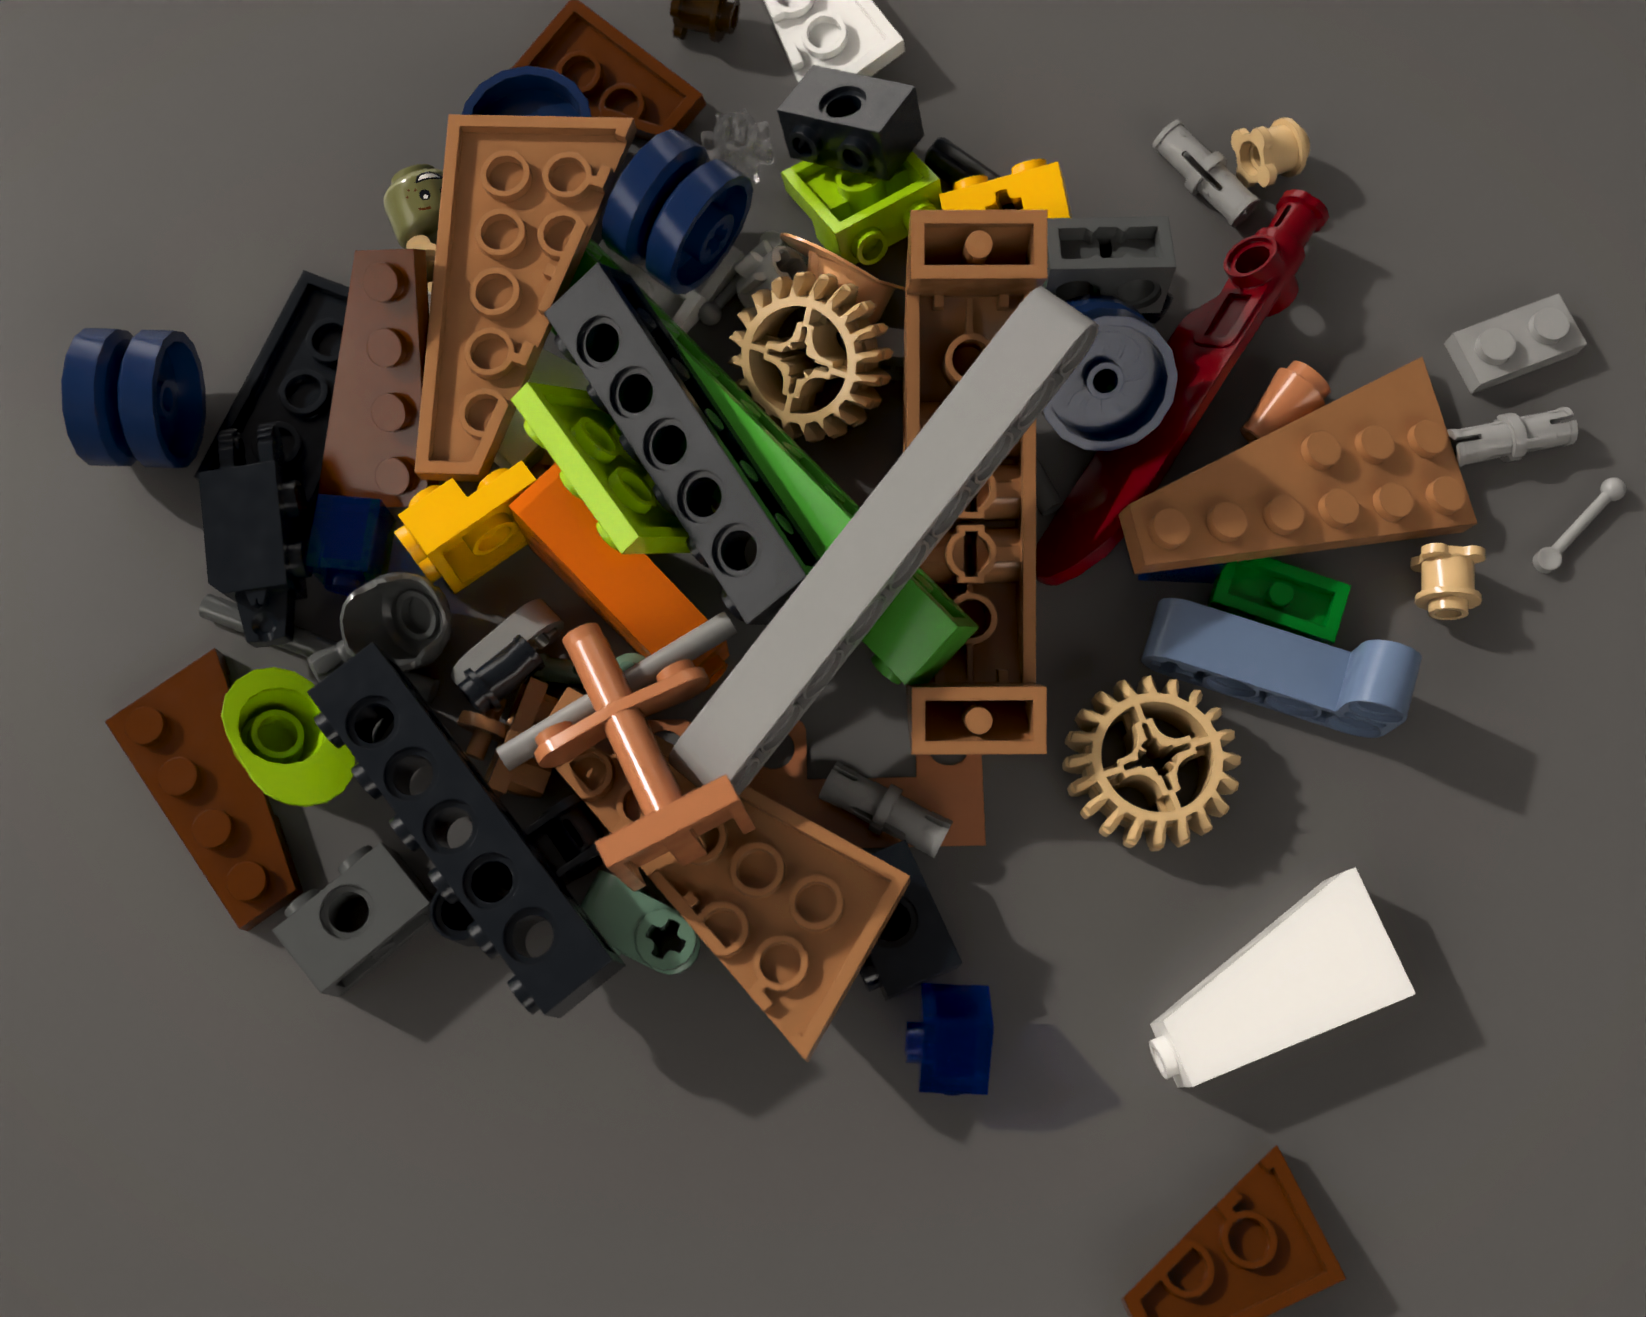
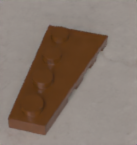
[316,249,439,507]
[105,648,304,931]

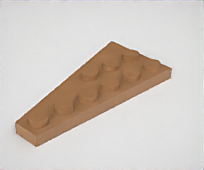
[414,114,637,482]
[1118,356,1477,574]
[548,687,911,1063]

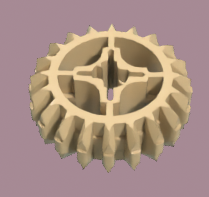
[728,271,894,442]
[1062,675,1241,851]

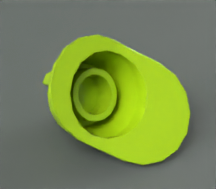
[221,667,355,807]

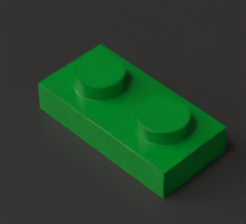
[1207,557,1351,645]

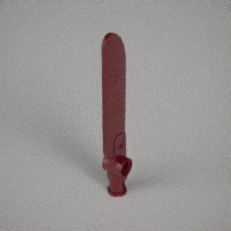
[1036,189,1329,586]

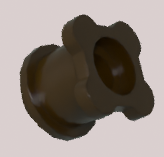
[670,0,740,43]

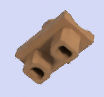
[457,677,559,799]

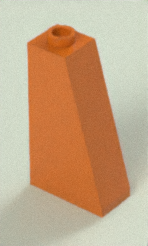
[508,463,730,692]

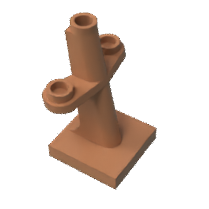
[534,623,756,892]

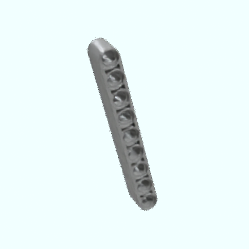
[668,286,1099,796]

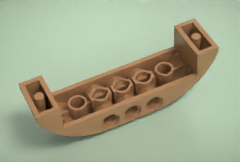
[903,210,1047,755]

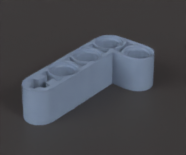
[1142,598,1422,738]

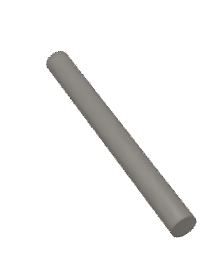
[496,611,737,771]

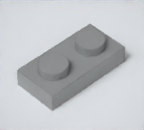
[1444,293,1587,394]

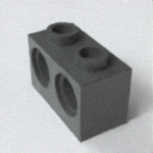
[1042,216,1177,313]

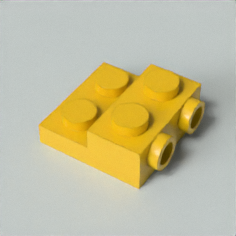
[394,460,537,594]

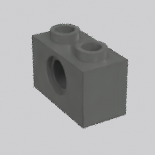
[272,842,433,997]

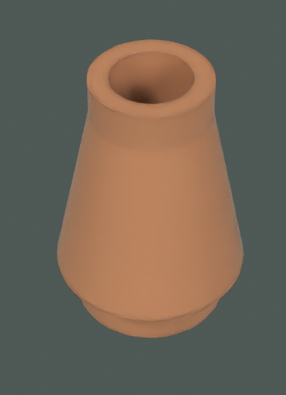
[1240,361,1331,443]

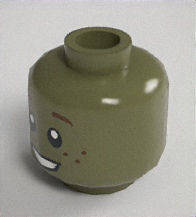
[383,164,443,249]

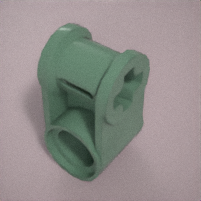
[580,869,701,975]

